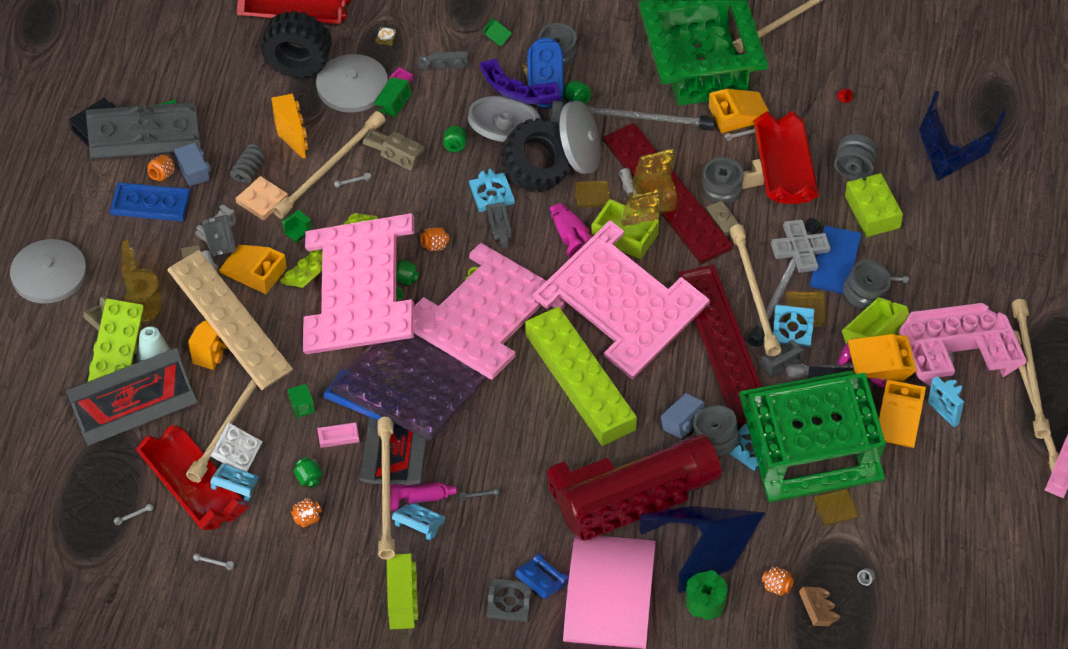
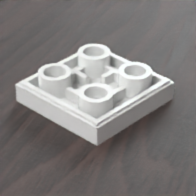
[210,423,263,472]

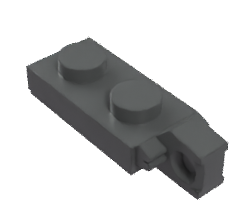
[418,51,468,70]
[486,202,511,249]

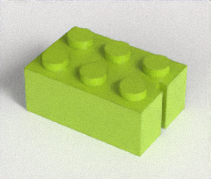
[845,173,903,237]
[592,199,659,260]
[842,297,909,344]
[387,554,418,629]

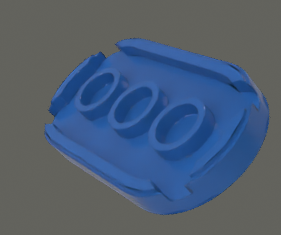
[527,38,564,109]

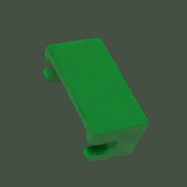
[374,77,412,118]

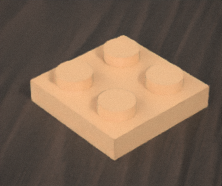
[236,176,288,221]

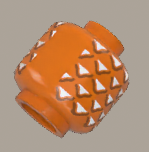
[147,155,175,182]
[420,227,449,252]
[290,498,322,527]
[762,566,794,596]

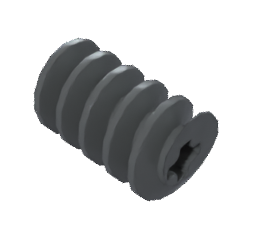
[230,144,266,184]

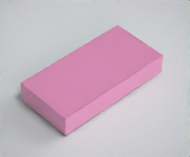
[317,422,359,448]

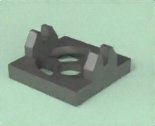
[486,578,532,622]

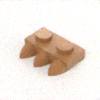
[799,587,840,626]

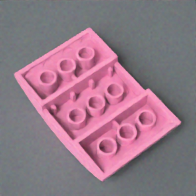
[563,535,656,649]

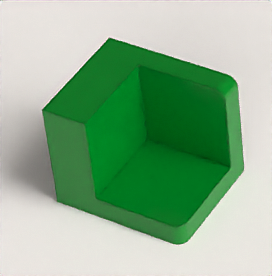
[482,17,512,46]
[282,210,312,243]
[287,384,315,419]

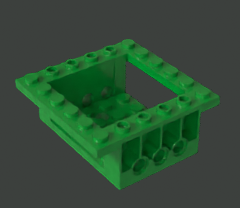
[639,0,768,106]
[739,370,886,503]

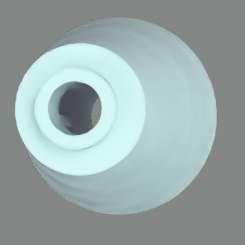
[135,326,171,363]

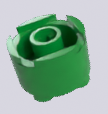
[685,570,728,620]

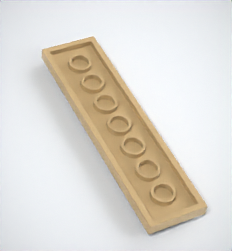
[168,250,293,391]

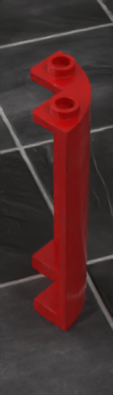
[237,0,351,24]
[753,111,819,204]
[136,424,249,530]

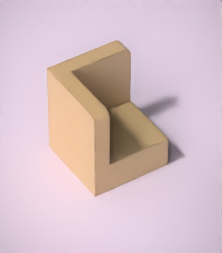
[742,159,764,189]

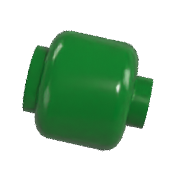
[565,80,591,104]
[443,126,467,153]
[396,259,420,287]
[293,457,323,488]

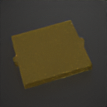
[574,181,610,208]
[813,489,858,526]

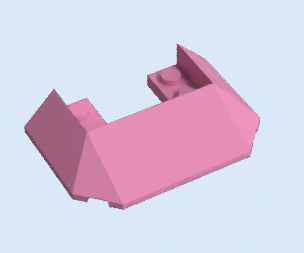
[899,303,1027,387]

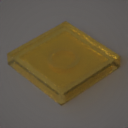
[786,291,826,326]

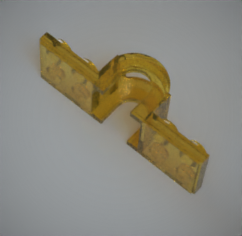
[621,150,677,226]
[121,240,163,354]

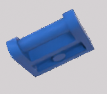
[515,553,569,599]

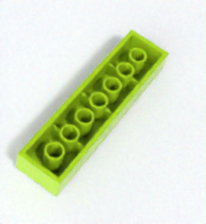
[525,306,637,446]

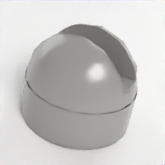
[857,568,875,586]

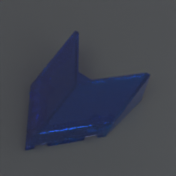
[919,91,1006,181]
[640,506,765,594]

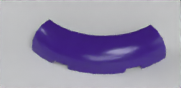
[479,59,562,105]

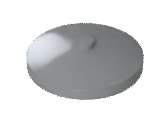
[316,54,388,112]
[468,96,540,142]
[560,101,601,174]
[10,239,87,303]

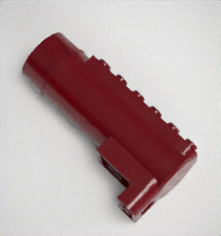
[547,434,722,541]

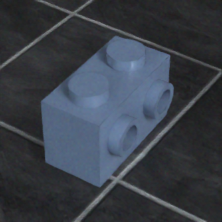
[174,143,211,187]
[661,393,705,439]

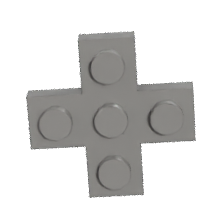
[771,220,830,273]

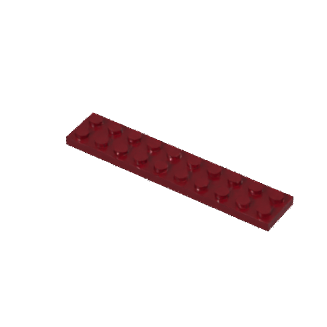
[603,123,733,265]
[678,264,762,427]

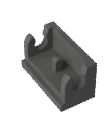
[202,214,236,257]
[759,340,804,379]

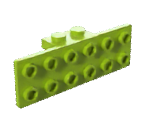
[280,213,378,288]
[88,299,144,382]

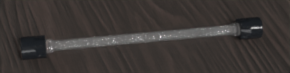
[562,100,715,131]
[747,218,821,347]

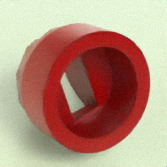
[837,88,853,103]

